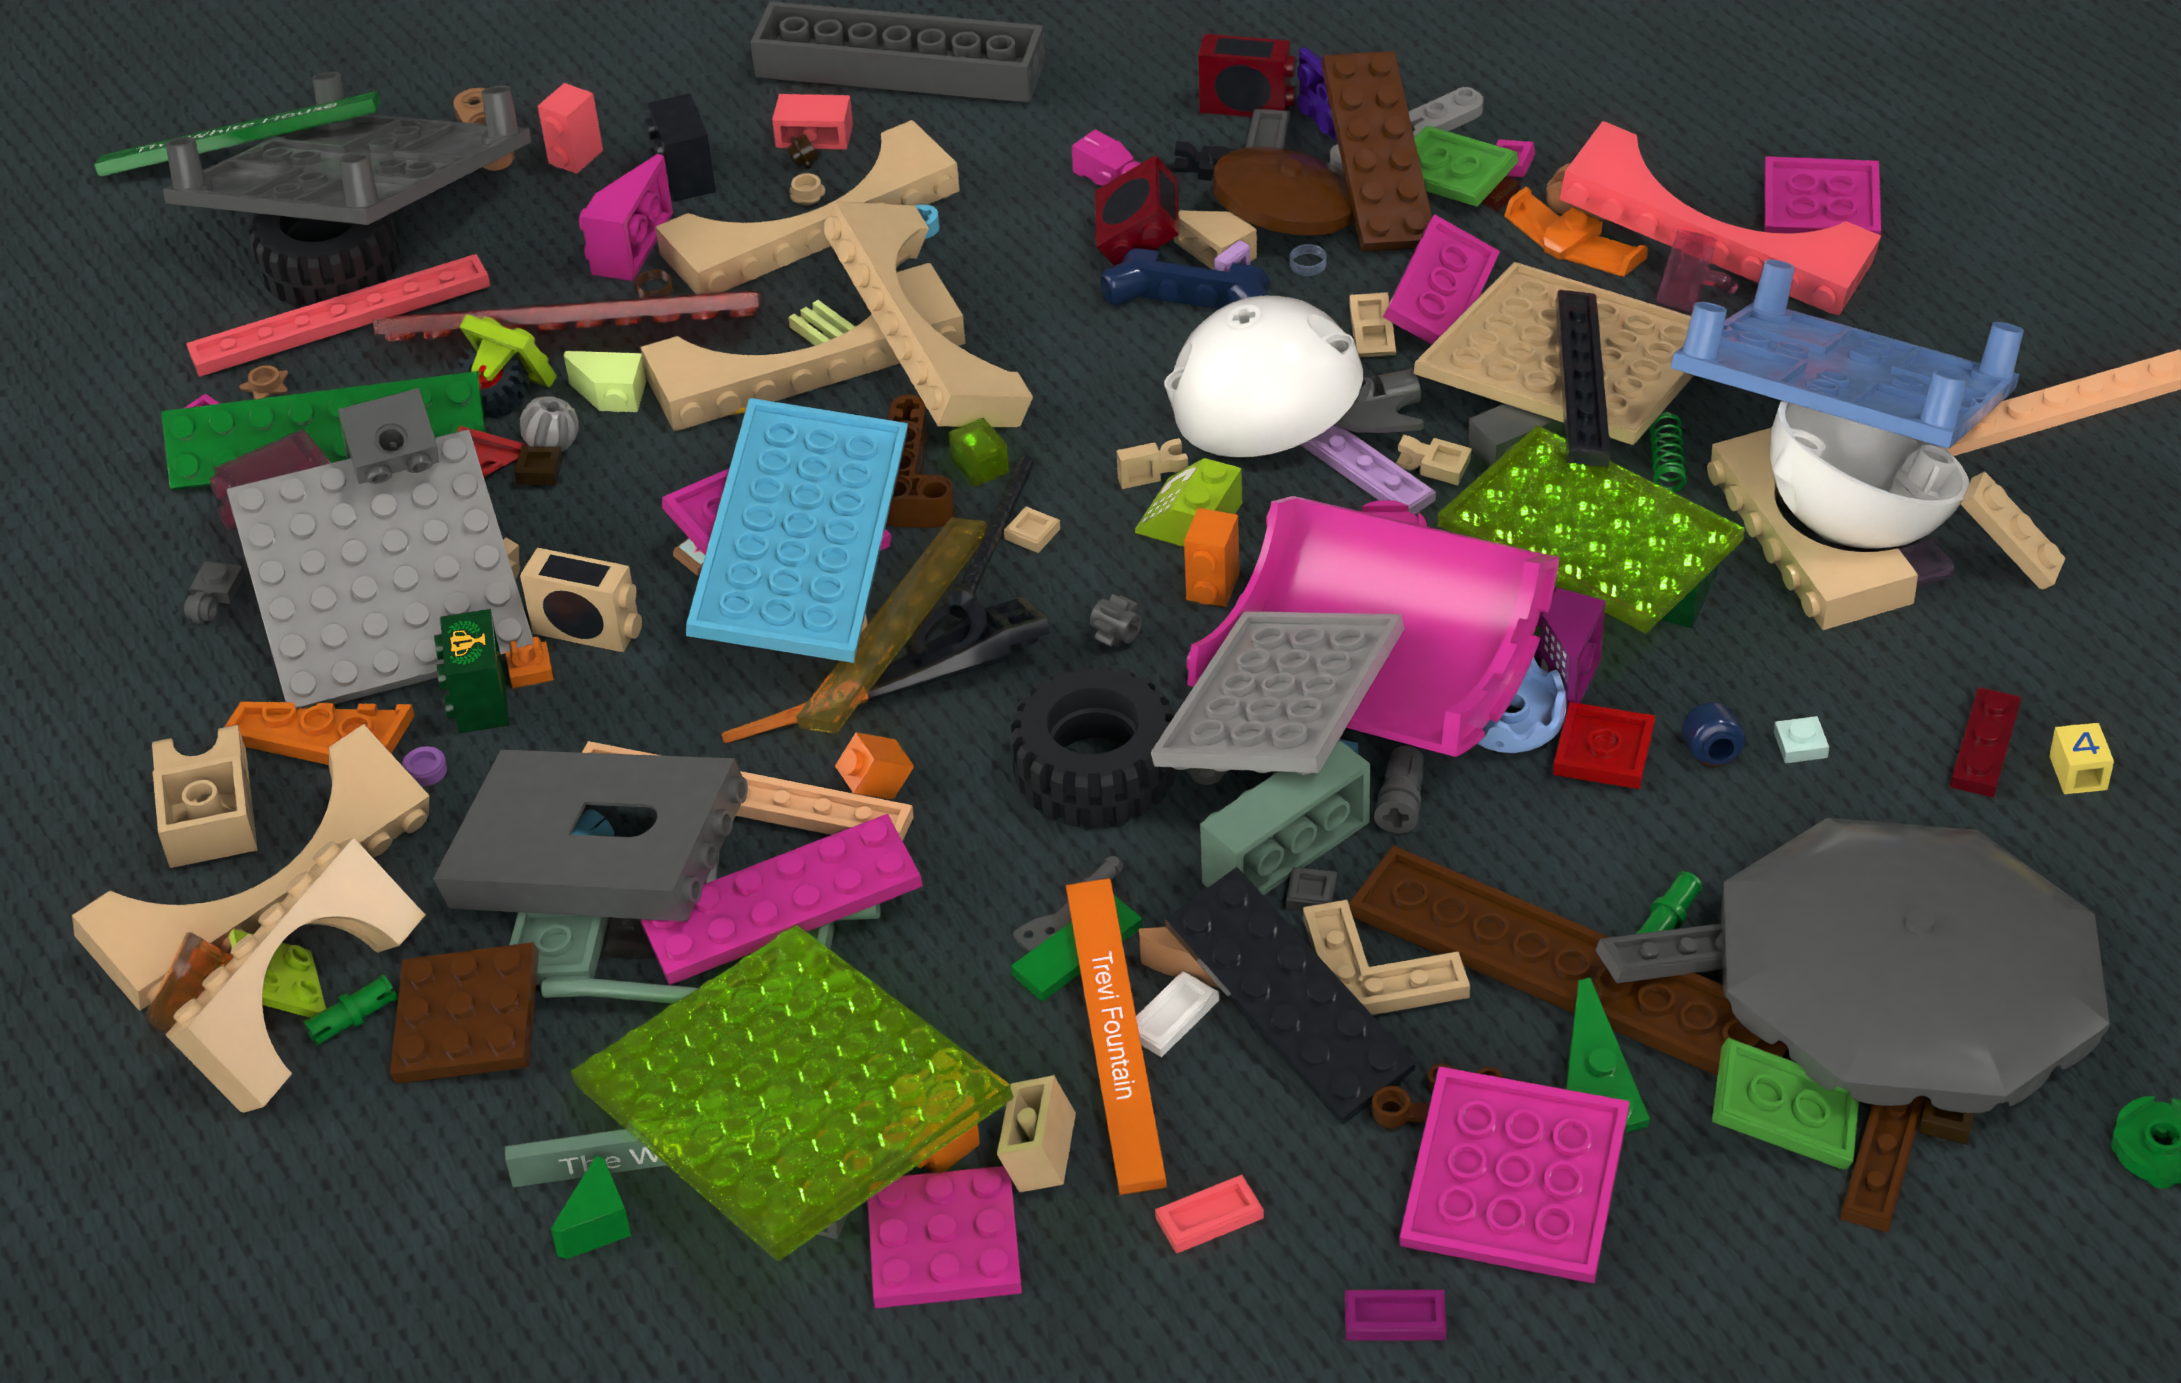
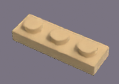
[1960,471,2065,590]

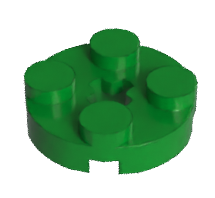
[2111,1096,2181,1189]

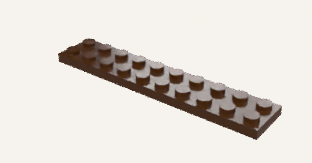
[1349,845,1789,1076]

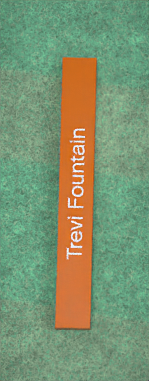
[1066,878,1167,1195]

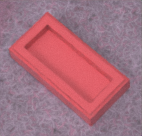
[1155,1175,1264,1254]

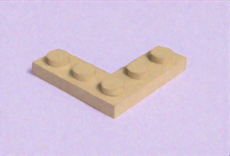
[1303,900,1470,1015]

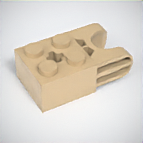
[152,725,258,868]

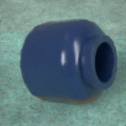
[1682,702,1745,767]

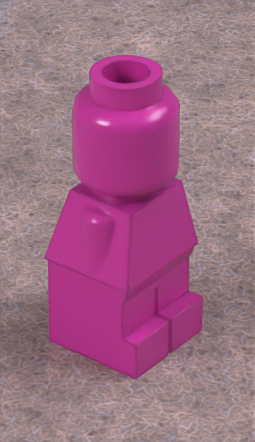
[1072,129,1141,186]

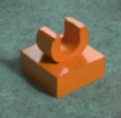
[505,637,554,688]

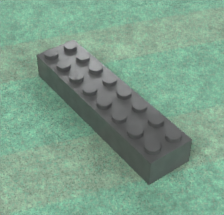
[750,1,1046,103]

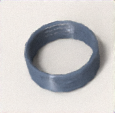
[1290,244,1326,276]

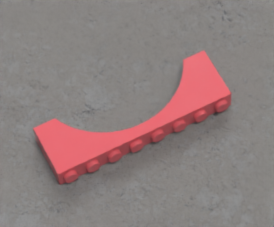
[1559,121,1881,315]

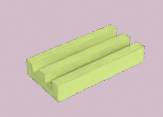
[788,300,855,346]

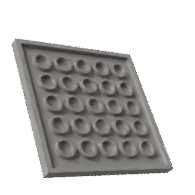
[227,430,533,710]

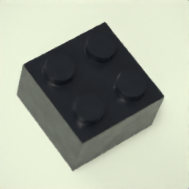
[644,93,716,202]

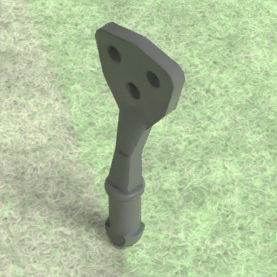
[1013,856,1123,953]

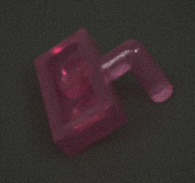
[1655,228,1738,313]

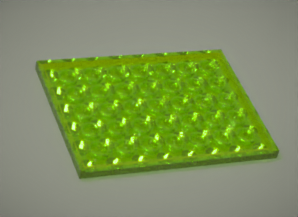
[570,925,1014,1262]

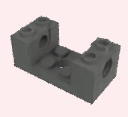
[338,388,439,484]

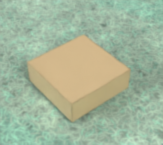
[1004,507,1060,553]

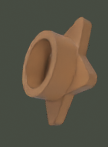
[239,365,288,399]

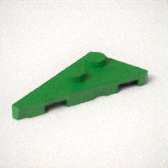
[1566,977,1650,1133]

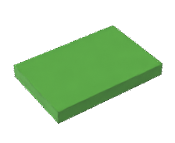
[1414,125,1519,207]
[1712,1038,1859,1170]

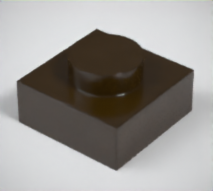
[514,446,563,485]
[1919,1097,1974,1145]

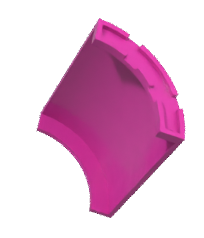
[1187,496,1560,757]

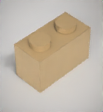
[997,1075,1076,1192]

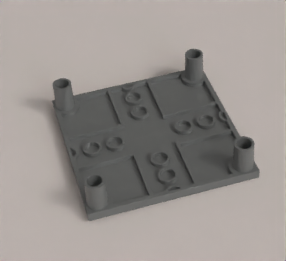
[163,72,531,225]

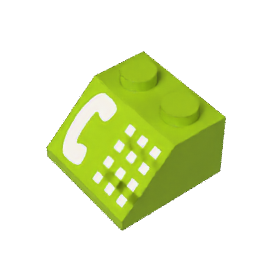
[1135,458,1242,547]

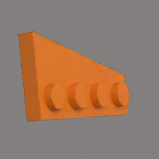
[224,702,415,765]

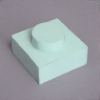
[1774,716,1829,763]

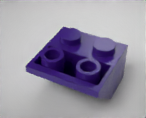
[1297,47,1338,143]

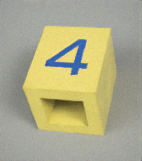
[2049,723,2114,794]

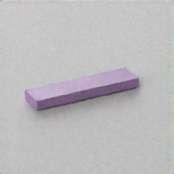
[1300,425,1436,514]

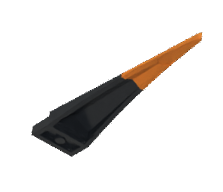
[721,597,1050,743]

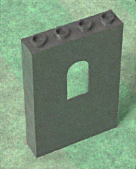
[433,750,748,922]

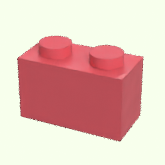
[538,83,603,174]
[772,94,853,150]

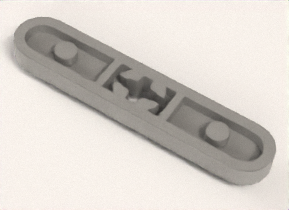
[1330,87,1483,172]

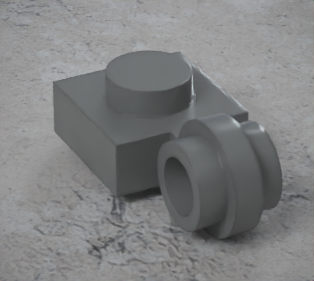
[184,561,245,625]

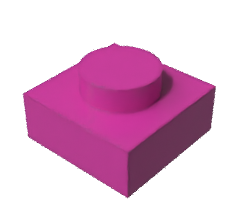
[1496,140,1536,177]

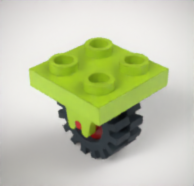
[453,314,557,418]

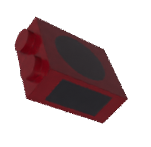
[1198,34,1297,117]
[1095,155,1180,266]

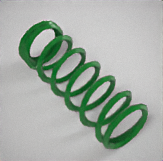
[1650,412,1687,492]

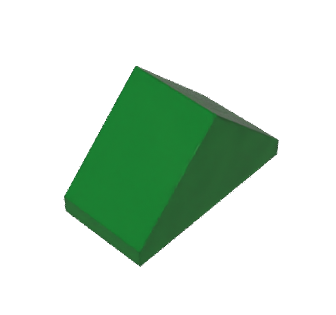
[551,1156,631,1259]

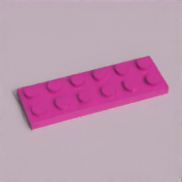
[639,814,923,985]

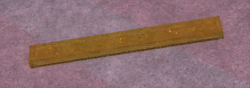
[796,518,988,734]

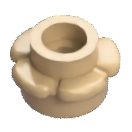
[789,173,825,205]

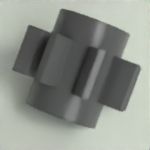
[1090,594,1142,648]

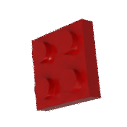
[1553,702,1656,789]

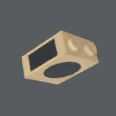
[520,548,642,653]

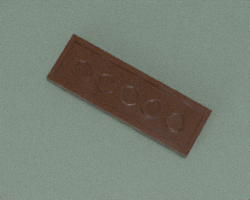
[1321,51,1432,252]

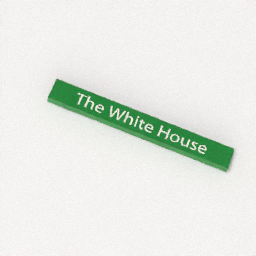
[94,91,381,176]

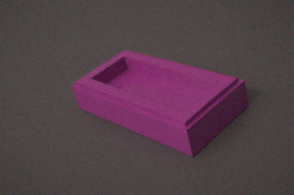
[1345,1290,1446,1341]

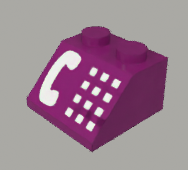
[1534,588,1606,713]

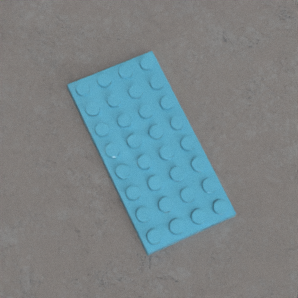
[686,398,908,663]

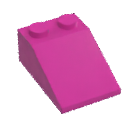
[579,154,673,281]

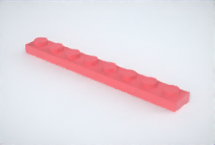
[186,254,490,377]

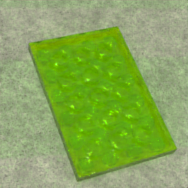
[1438,425,1745,633]

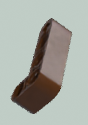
[886,394,955,528]

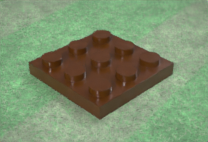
[390,942,539,1083]

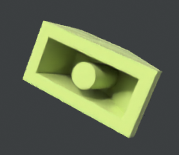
[564,351,646,412]

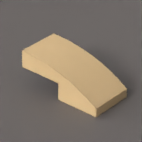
[1349,292,1396,358]

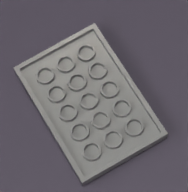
[1151,612,1405,775]

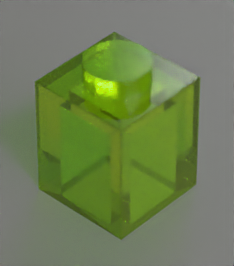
[949,418,1009,487]

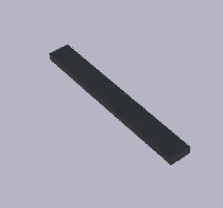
[1555,289,1611,468]

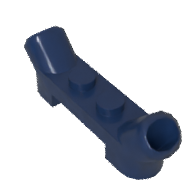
[1100,249,1271,309]

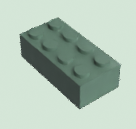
[1200,740,1370,895]

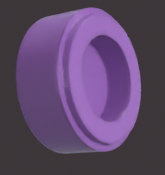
[402,746,447,787]

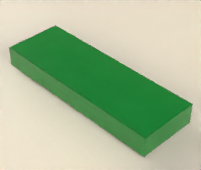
[1011,894,1142,1002]

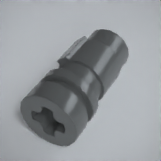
[1374,746,1424,834]

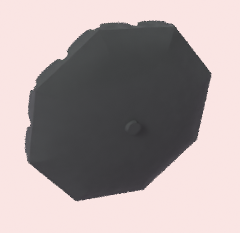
[1721,817,2110,1113]

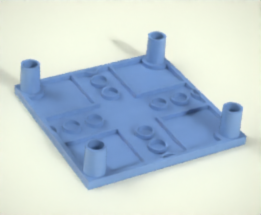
[1670,259,2024,449]

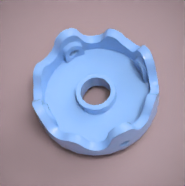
[1477,657,1567,753]

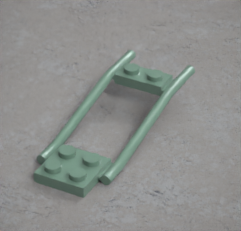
[509,903,880,1013]

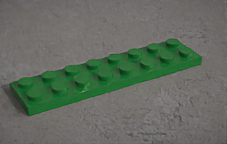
[161,371,486,491]

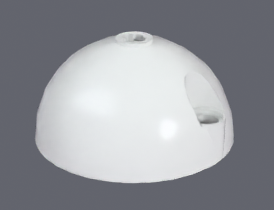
[1164,296,1363,457]
[1770,401,1969,549]

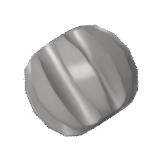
[520,396,579,452]

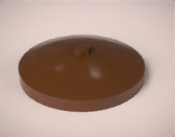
[1211,147,1354,235]

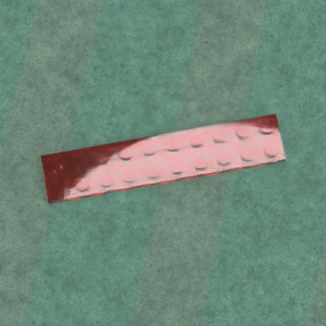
[373,290,765,341]

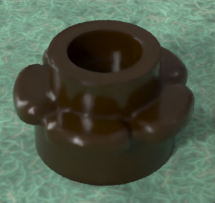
[787,134,818,168]

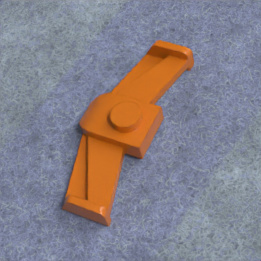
[1504,187,1648,277]

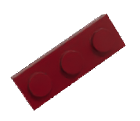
[1950,687,2022,797]

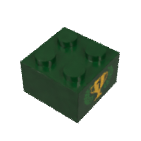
[434,609,510,734]

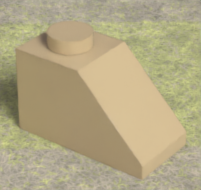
[1174,210,1257,270]

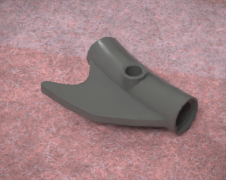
[1334,368,1424,433]

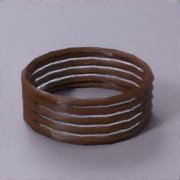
[635,270,673,301]

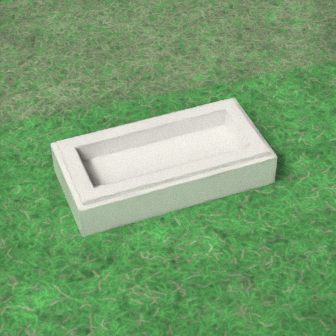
[1136,971,1219,1057]

